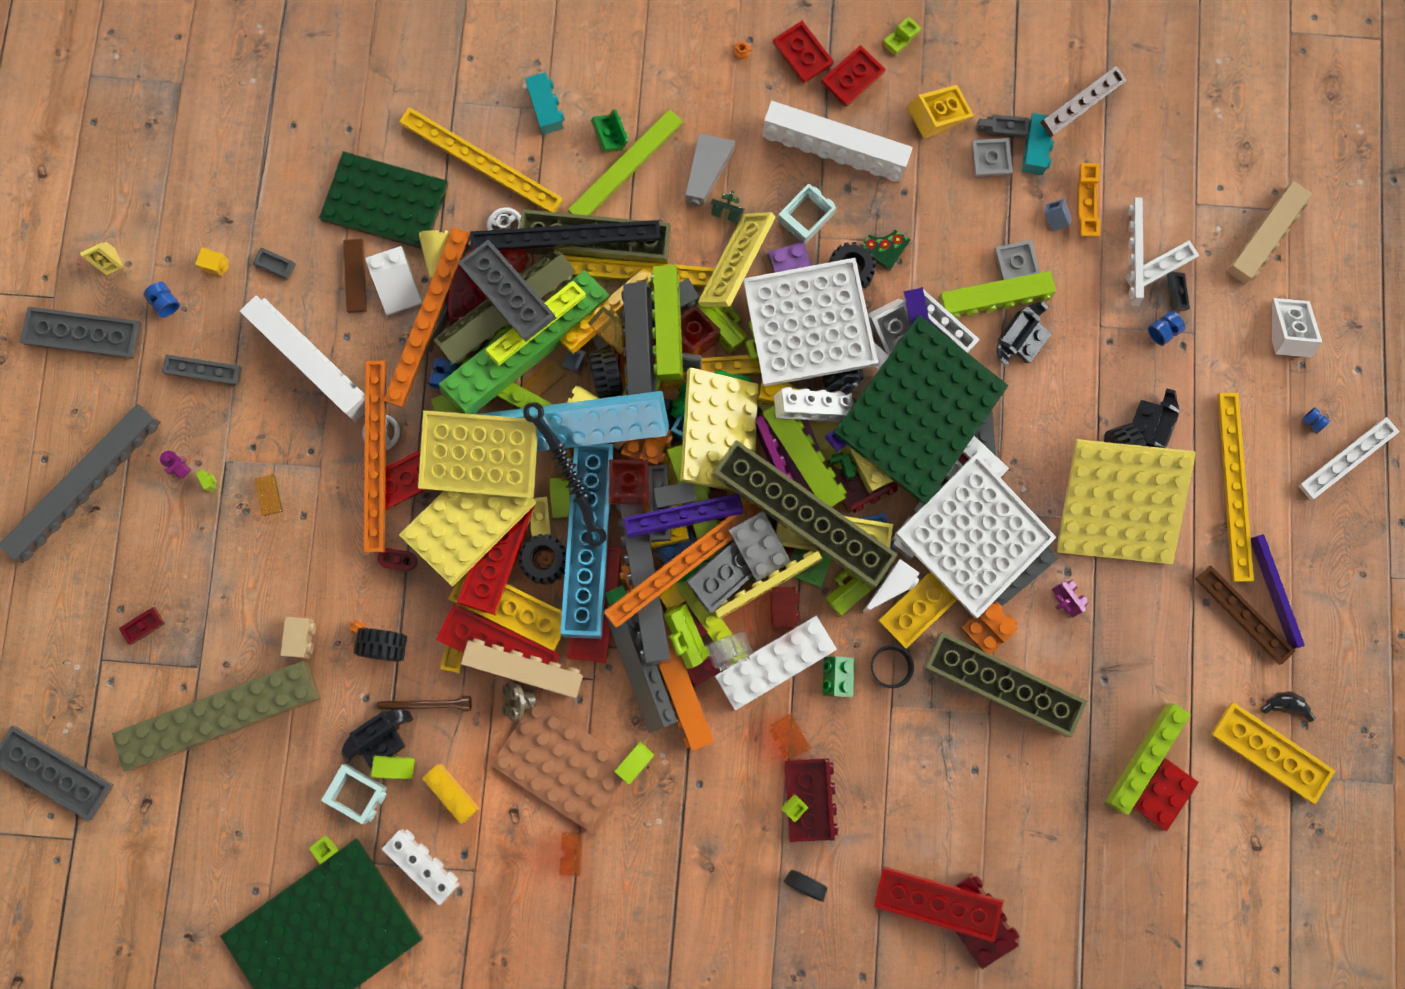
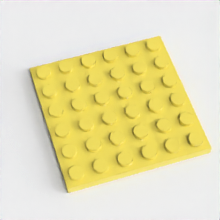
[1056,439,1196,564]

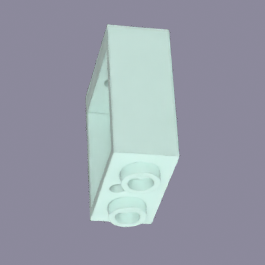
[778,184,836,244]
[321,764,388,824]

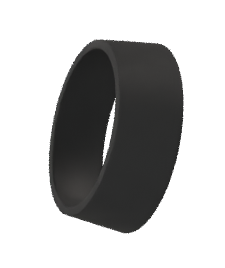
[871,645,914,688]
[783,869,827,902]

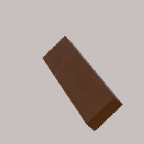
[343,239,367,313]

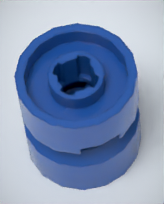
[143,282,180,318]
[1148,311,1186,346]
[427,358,459,390]

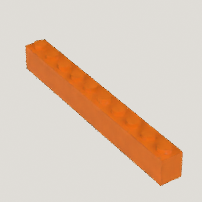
[619,565,714,751]

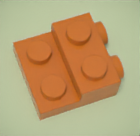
[621,429,673,466]
[961,601,1018,655]

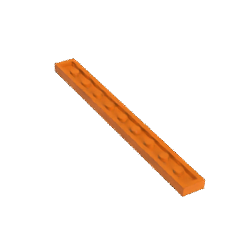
[383,227,470,408]
[363,360,386,553]
[604,501,762,628]

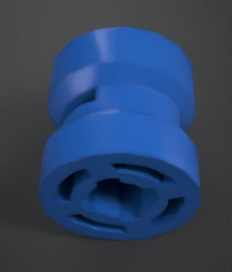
[1301,407,1330,434]

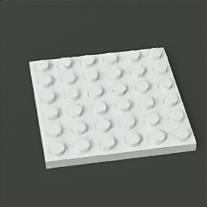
[743,258,878,387]
[895,453,1056,618]

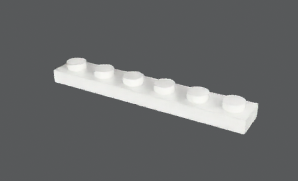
[1128,197,1144,306]
[1298,417,1399,501]

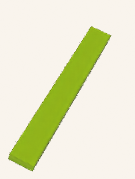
[568,109,683,216]

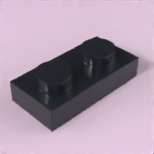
[1167,271,1190,311]

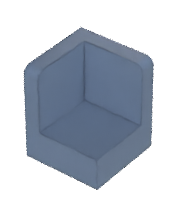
[1044,198,1072,231]
[562,349,587,375]

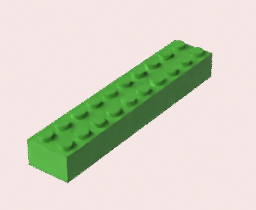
[439,270,610,414]

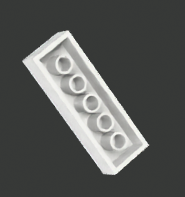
[715,616,837,711]

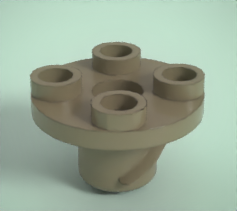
[502,682,536,722]

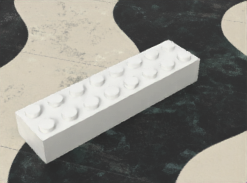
[763,101,913,182]
[240,295,365,423]

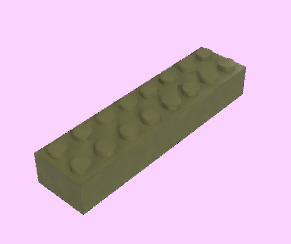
[519,209,671,264]
[433,249,575,364]
[922,632,1087,737]

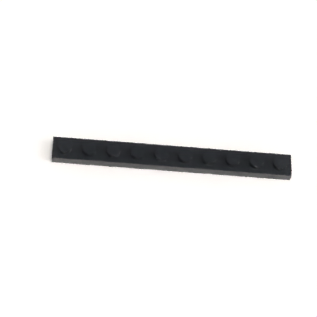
[470,220,660,250]

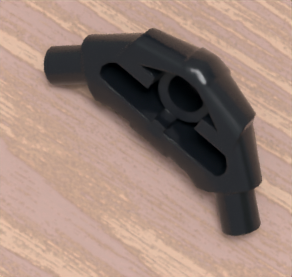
[1261,691,1316,722]

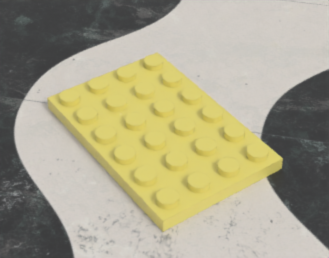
[680,368,758,492]
[418,410,538,498]
[399,491,536,587]

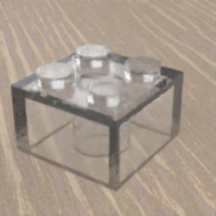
[704,631,753,671]

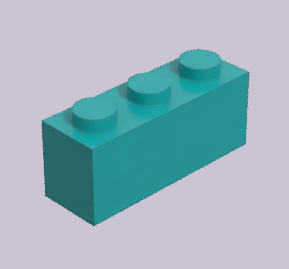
[525,72,565,135]
[1021,113,1054,175]

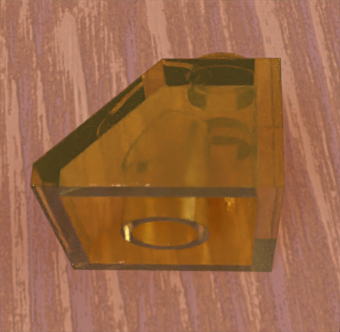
[588,306,626,359]

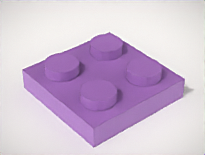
[768,241,812,273]

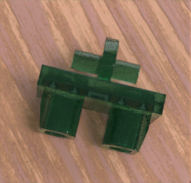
[711,190,745,223]

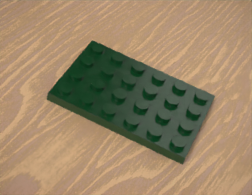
[319,151,449,249]

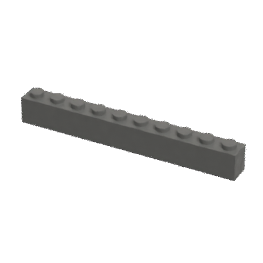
[0,404,161,563]
[612,471,670,667]

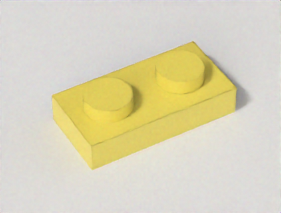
[530,497,552,537]

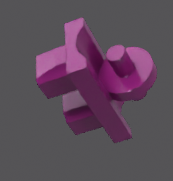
[160,451,192,479]
[1052,580,1089,618]

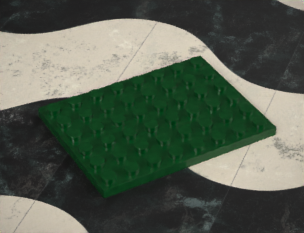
[833,315,1009,505]
[220,838,424,989]

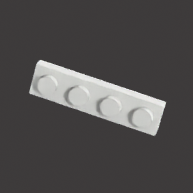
[1125,240,1199,287]

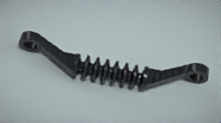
[523,402,607,547]

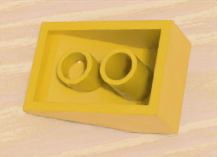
[907,85,974,139]

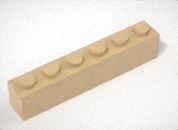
[1226,181,1312,284]
[461,639,583,698]

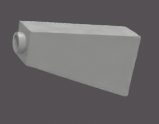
[686,134,735,206]

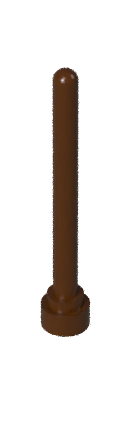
[377,696,472,712]

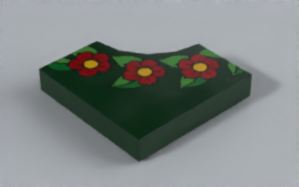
[863,230,911,271]

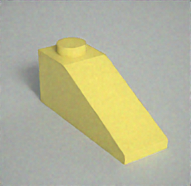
[80,242,123,275]

